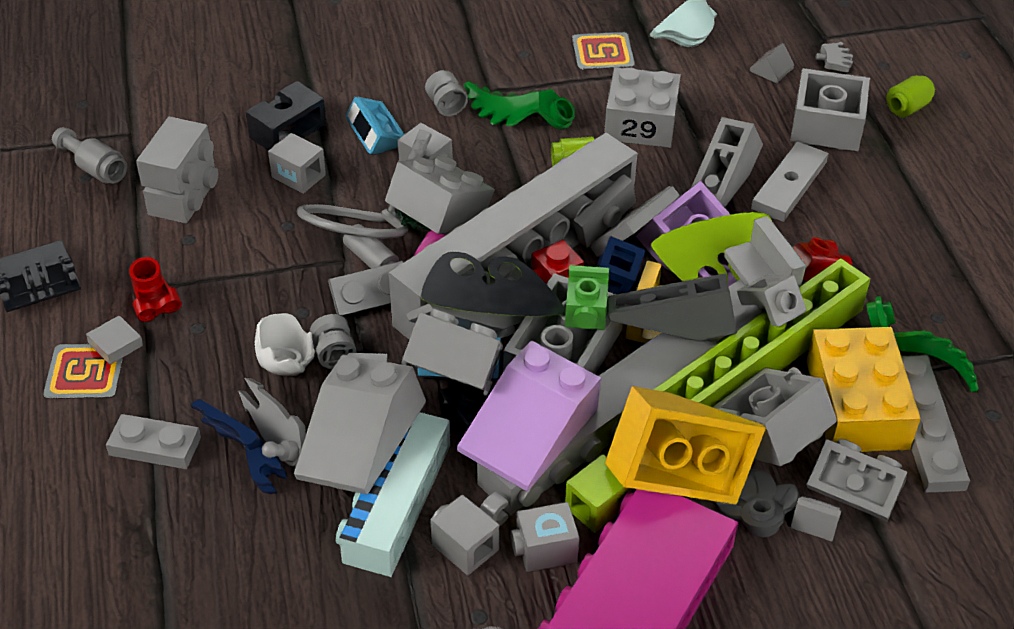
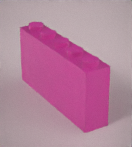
[538,489,738,629]

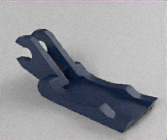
[190,398,287,494]

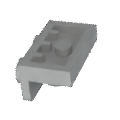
[807,439,908,522]

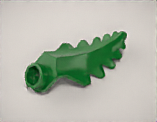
[464,81,575,130]
[866,295,979,392]

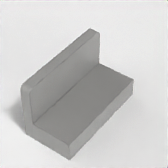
[724,216,806,287]

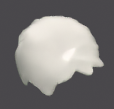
[255,313,315,376]

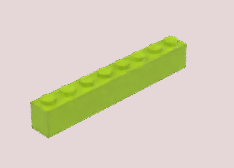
[621,258,871,415]

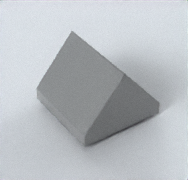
[750,43,794,83]
[791,496,842,541]

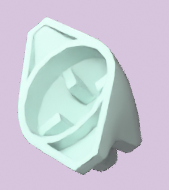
[650,0,717,47]

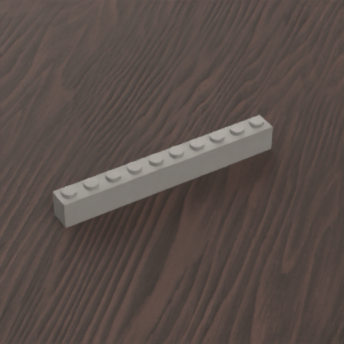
[477,279,766,515]

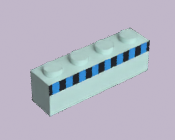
[336,412,450,577]

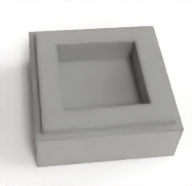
[86,316,143,364]

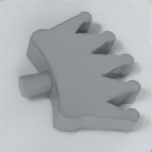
[816,42,853,72]

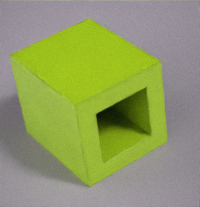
[565,454,633,533]

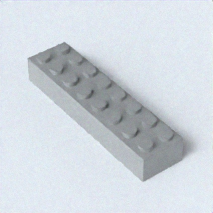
[389,133,637,340]

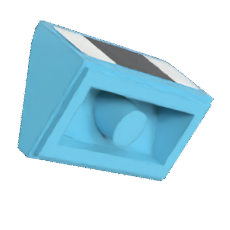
[346,97,405,155]

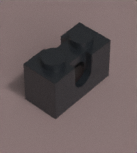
[245,81,326,151]

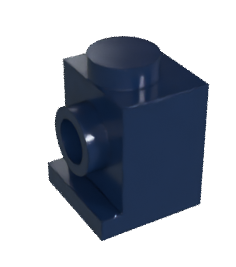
[596,236,645,294]

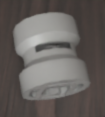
[425,70,468,116]
[310,314,357,369]

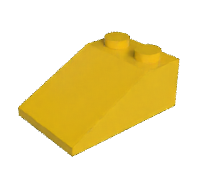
[605,386,766,505]

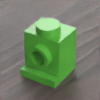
[565,265,609,330]

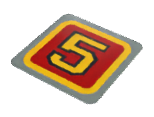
[572,32,635,69]
[43,344,123,398]

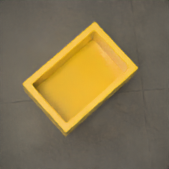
[806,327,921,452]

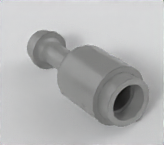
[52,127,128,184]

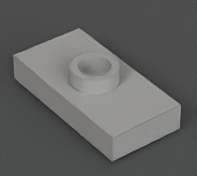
[573,174,636,248]

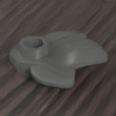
[714,468,800,537]

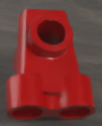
[793,237,853,281]
[129,257,182,322]

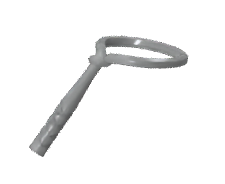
[297,129,432,239]

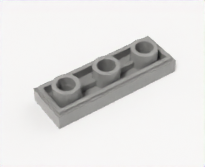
[751,141,829,222]

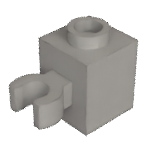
[430,492,508,576]

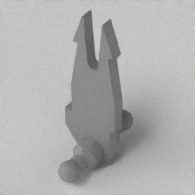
[238,378,306,466]

